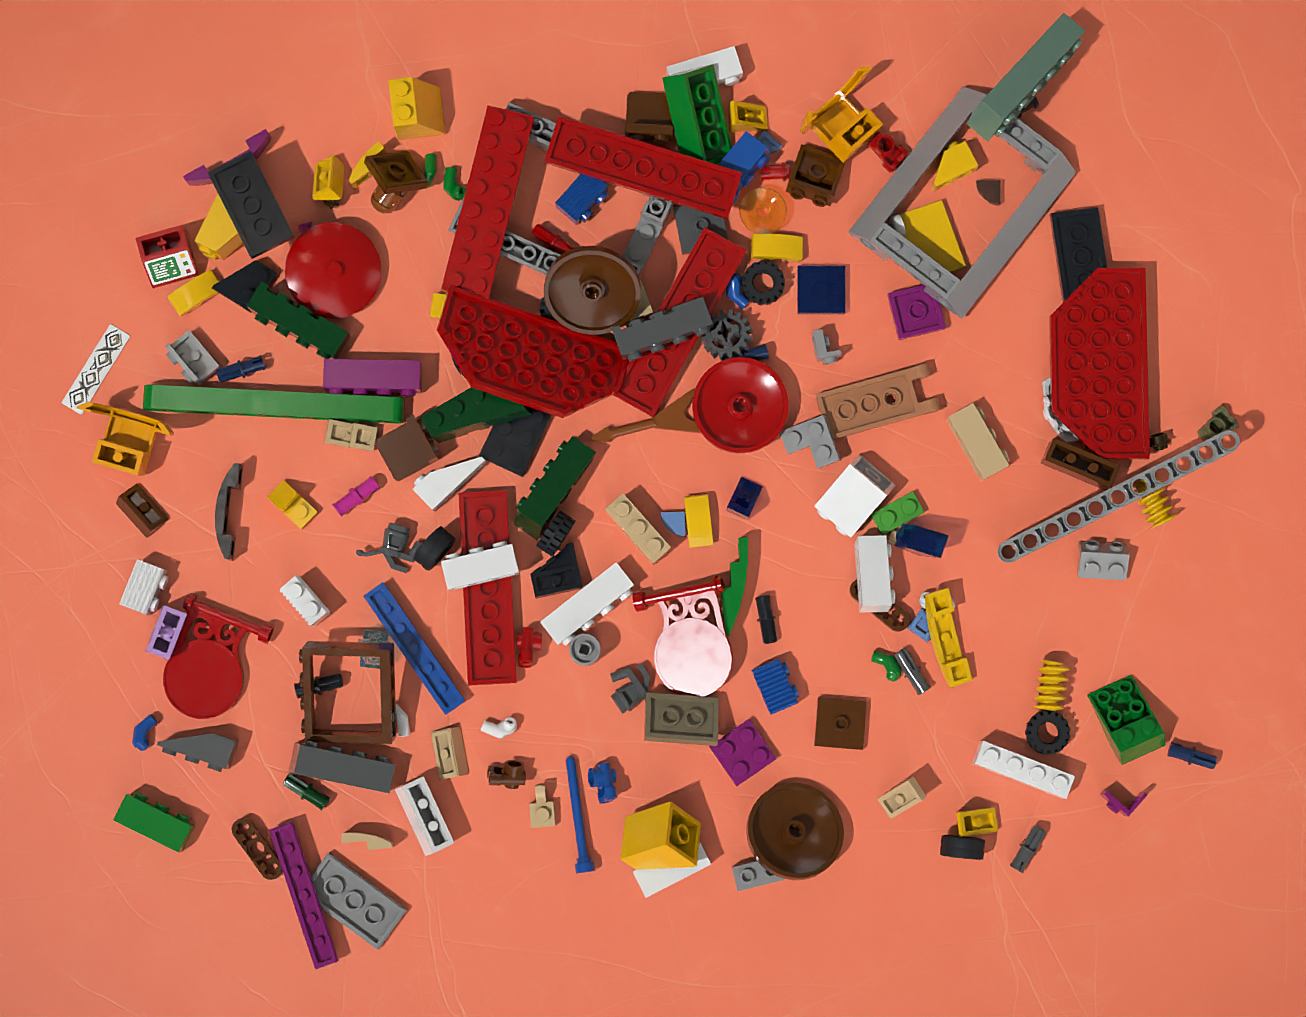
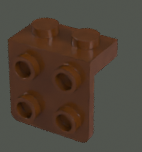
[625,92,673,143]
[375,415,439,481]

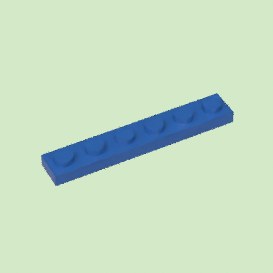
[363,582,466,715]

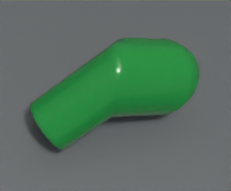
[443,167,466,201]
[871,650,902,681]

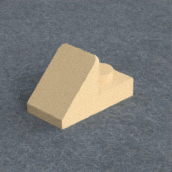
[877,777,927,819]

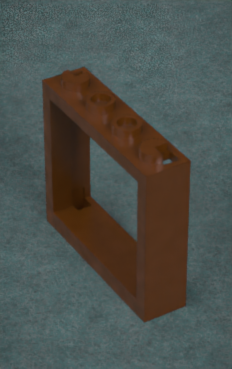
[299,641,396,744]

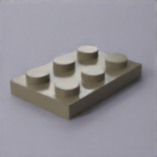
[644,692,719,746]

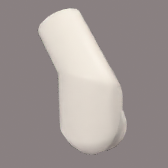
[396,704,410,737]
[480,717,517,739]

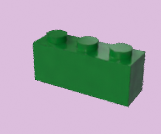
[113,791,196,852]

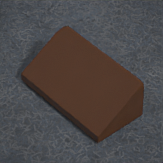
[116,484,169,538]

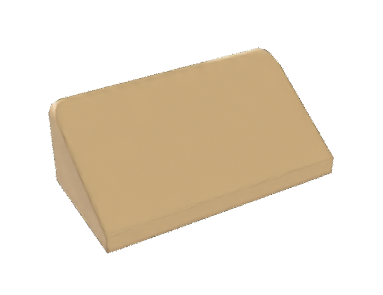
[431,727,469,780]

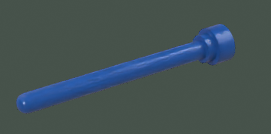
[565,756,595,874]

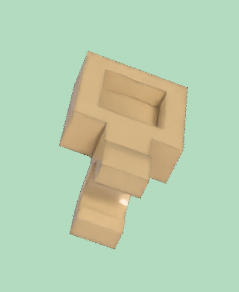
[529,785,555,828]

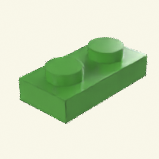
[870,491,924,535]

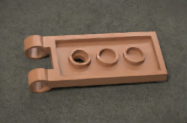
[815,363,942,440]

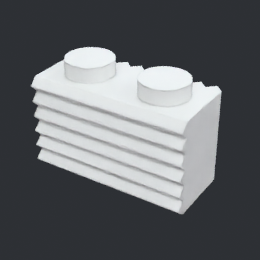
[119,559,169,616]
[280,575,331,627]

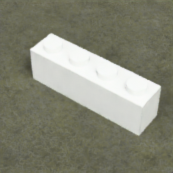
[540,562,634,646]
[971,741,1075,799]

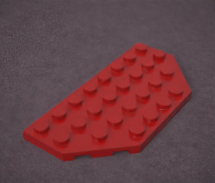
[1049,268,1150,460]
[437,285,628,418]

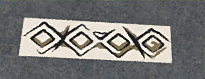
[61,324,130,415]

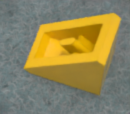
[729,100,768,133]

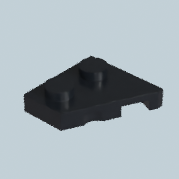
[211,260,276,313]
[530,542,583,599]

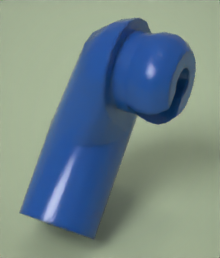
[726,273,750,309]

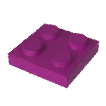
[887,285,946,340]
[709,719,776,787]

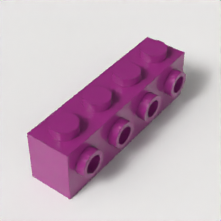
[323,359,422,397]

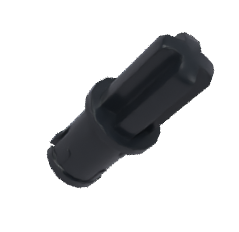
[755,595,777,644]
[294,674,344,699]

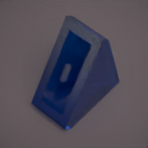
[726,477,763,520]

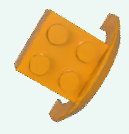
[800,66,883,163]
[77,402,174,476]

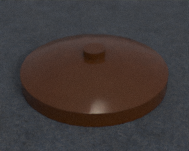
[544,246,641,335]
[746,783,844,880]

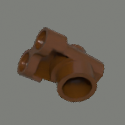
[487,760,526,789]

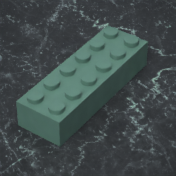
[966,13,1086,142]

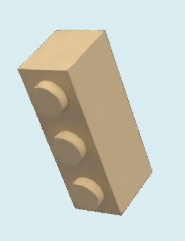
[946,403,1010,482]
[605,493,671,565]

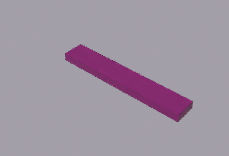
[269,821,339,970]

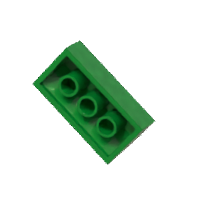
[662,64,732,164]

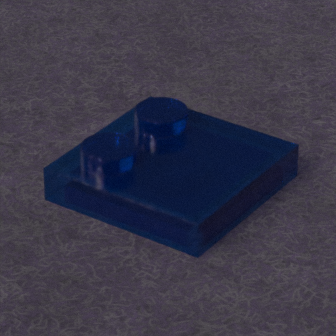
[797,266,845,315]

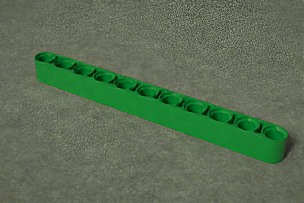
[143,385,405,424]

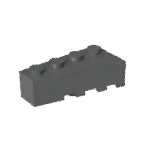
[612,297,713,362]
[289,740,396,793]

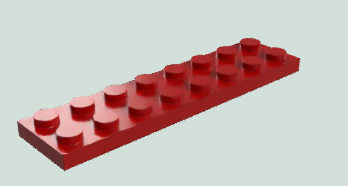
[441,105,535,300]
[544,116,742,220]
[613,227,747,418]
[458,490,517,686]

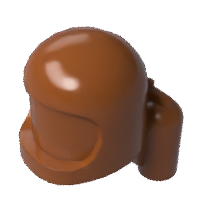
[370,185,409,214]

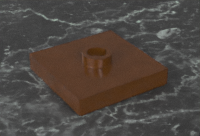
[364,151,428,194]
[814,698,867,750]

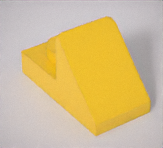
[267,480,318,530]
[956,807,998,837]

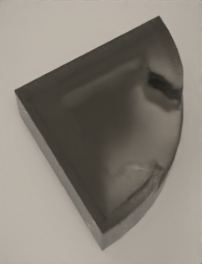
[976,180,1000,205]

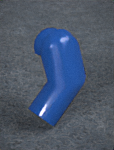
[132,714,158,751]

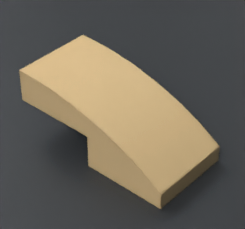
[324,419,377,451]
[341,832,394,850]

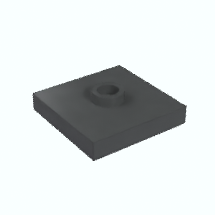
[673,206,728,255]

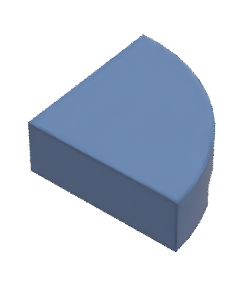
[757,130,782,155]
[661,512,685,536]
[907,609,930,642]

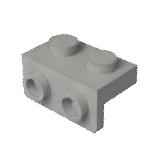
[165,330,221,385]
[1077,540,1130,580]

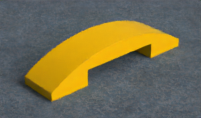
[925,588,973,688]

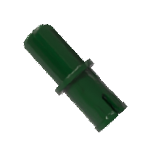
[283,773,330,811]

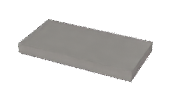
[311,853,407,950]

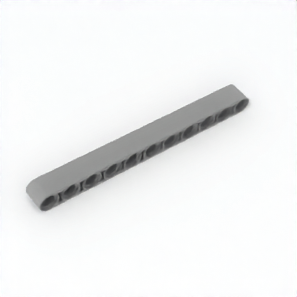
[997,430,1240,563]

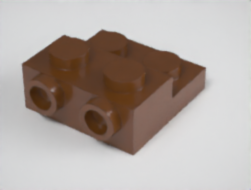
[785,144,845,207]

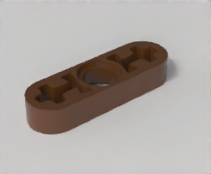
[849,580,909,632]
[231,818,283,880]

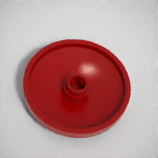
[285,222,381,318]
[692,357,789,454]

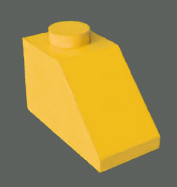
[931,141,978,192]

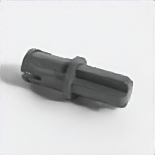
[894,648,931,696]
[1010,825,1046,873]

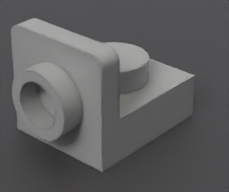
[811,329,842,365]

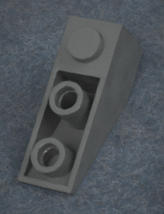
[157,733,239,772]

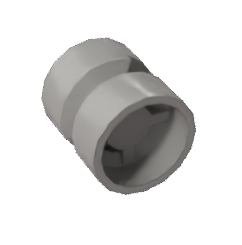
[569,634,601,666]

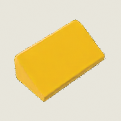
[312,155,344,200]

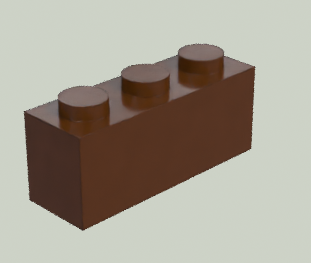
[1041,438,1121,491]

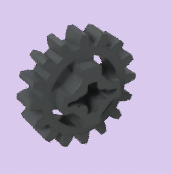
[701,309,753,361]

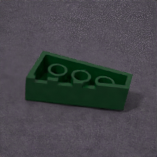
[247,281,350,359]
[421,387,532,443]
[514,436,596,540]

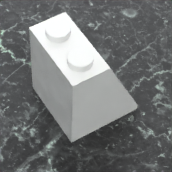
[814,454,896,537]

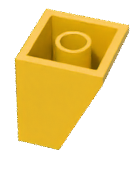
[388,77,446,140]
[195,194,243,261]
[620,802,701,870]

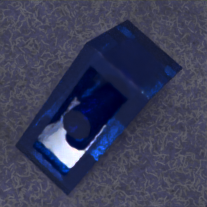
[894,524,948,558]

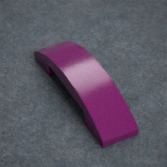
[183,129,271,186]

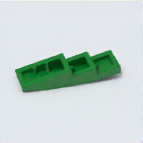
[721,537,748,636]

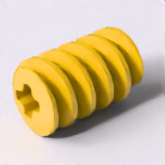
[1132,478,1177,529]
[1033,660,1070,712]

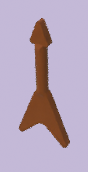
[591,388,700,442]

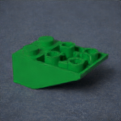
[1087,675,1165,766]

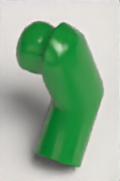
[424,153,437,188]

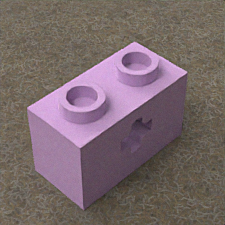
[145,605,187,660]

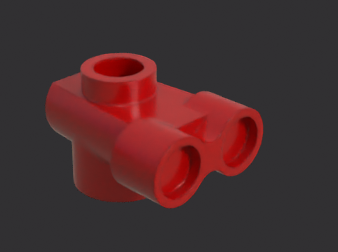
[868,132,908,173]
[516,627,542,668]

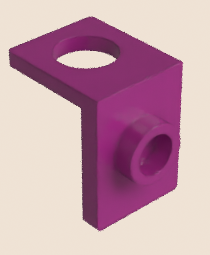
[1100,791,1147,817]

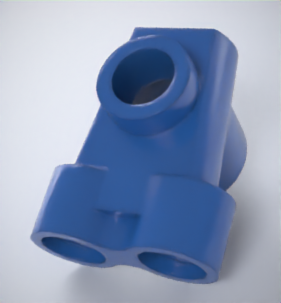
[588,763,617,804]

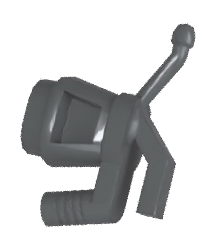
[356,522,422,573]
[610,663,650,714]

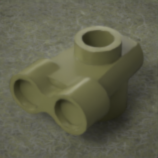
[1197,405,1239,441]

